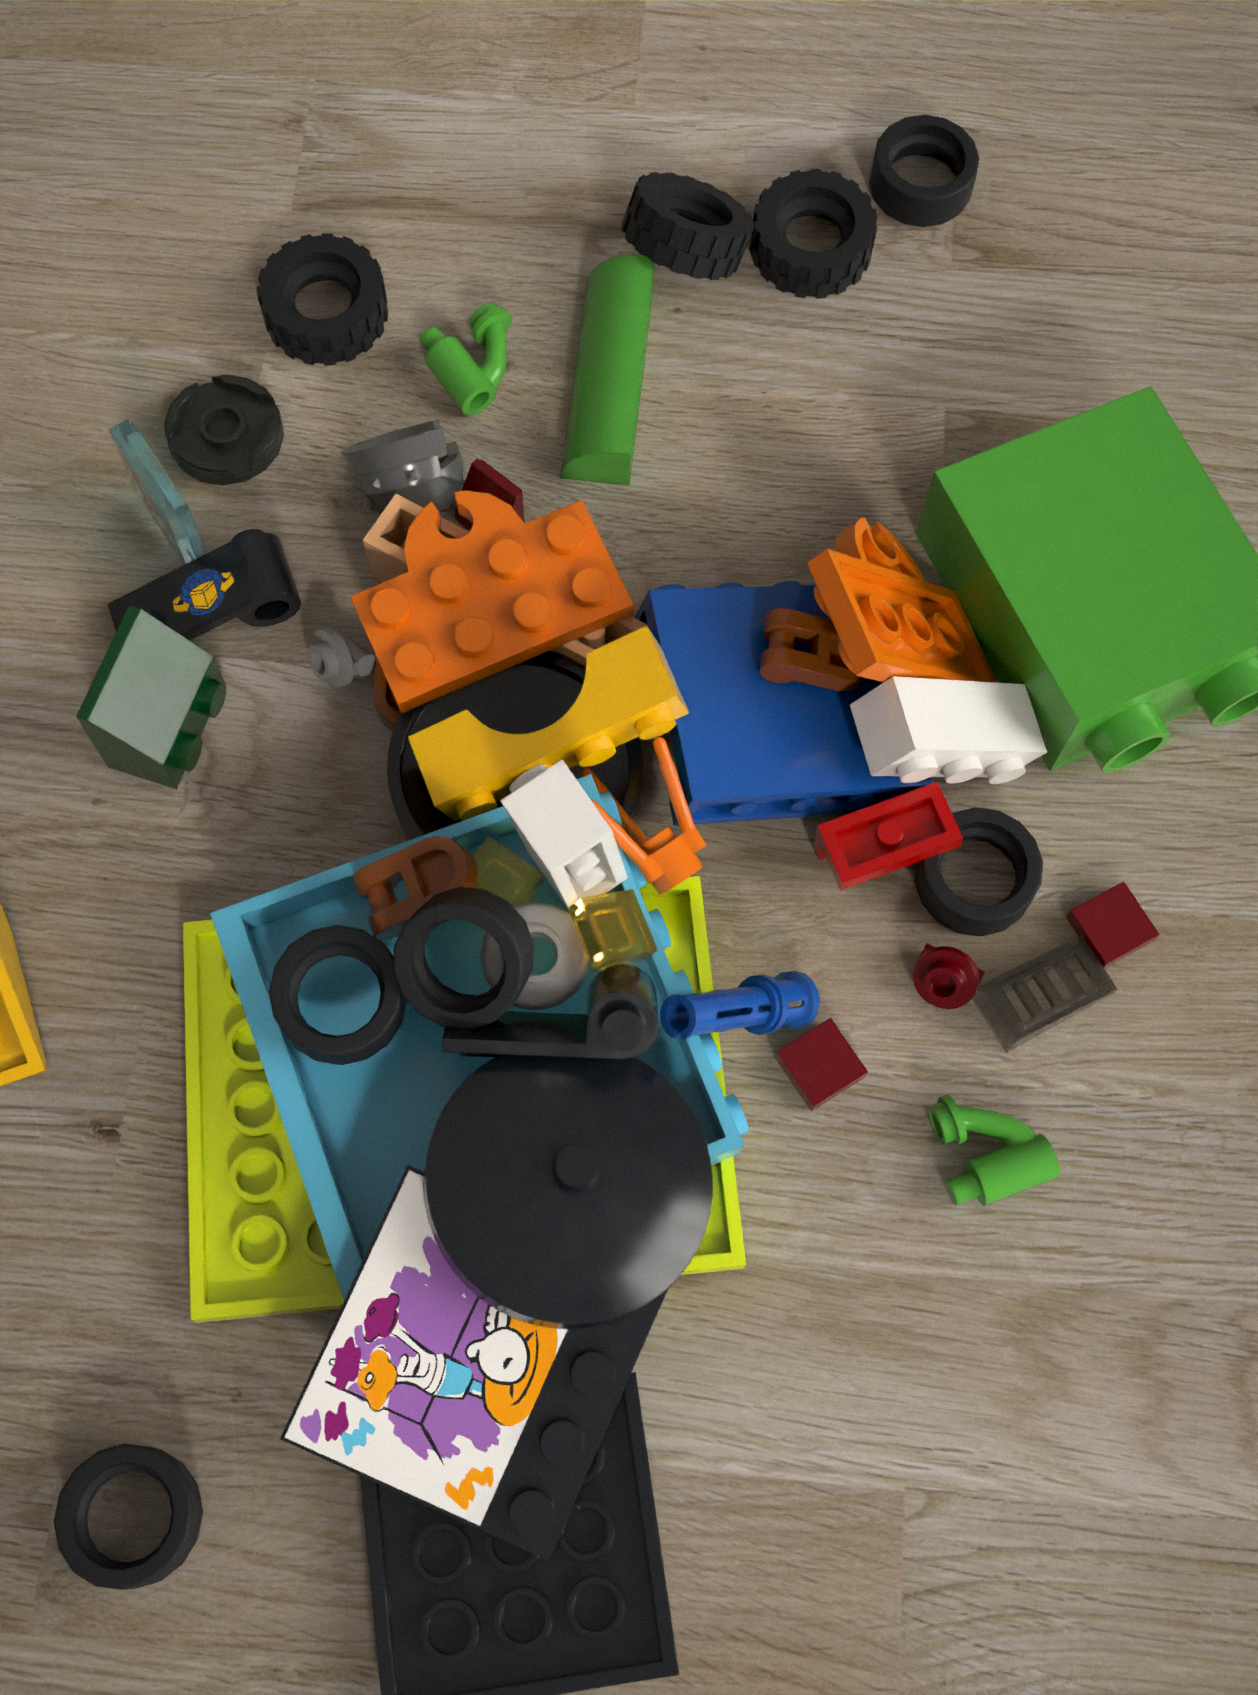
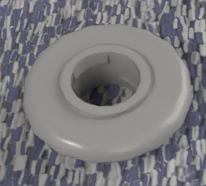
[480,901,590,1010]

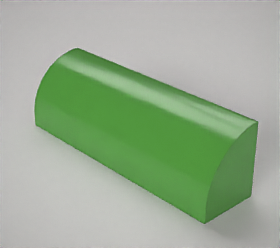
[560,255,654,485]

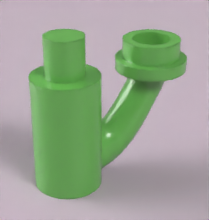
[420,303,512,416]
[928,1094,1060,1206]

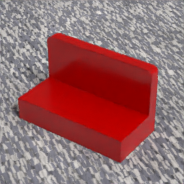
[813,781,963,891]

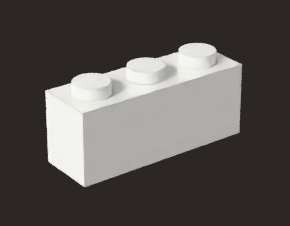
[850,676,1047,784]
[501,760,628,916]

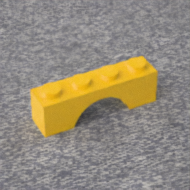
[408,625,689,821]

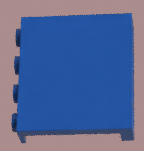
[634,581,932,826]

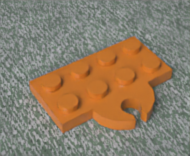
[350,490,634,713]
[807,517,997,683]

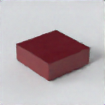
[1066,881,1160,970]
[775,1018,868,1112]

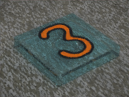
[109,419,207,565]

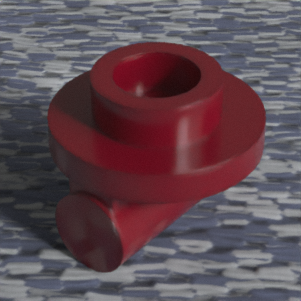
[913,943,985,1009]

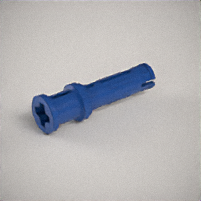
[660,970,820,1039]

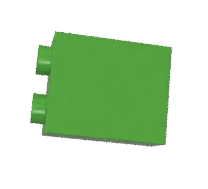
[915,386,1258,773]

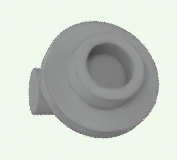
[308,627,376,688]

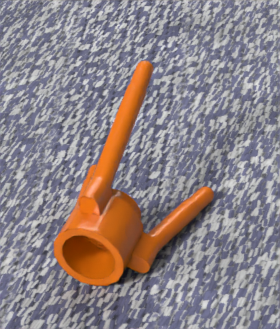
[580,737,707,895]

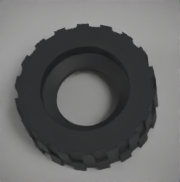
[750,169,877,299]
[621,172,754,280]
[257,233,389,366]

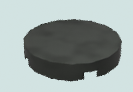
[164,374,284,486]

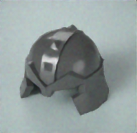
[341,419,465,514]

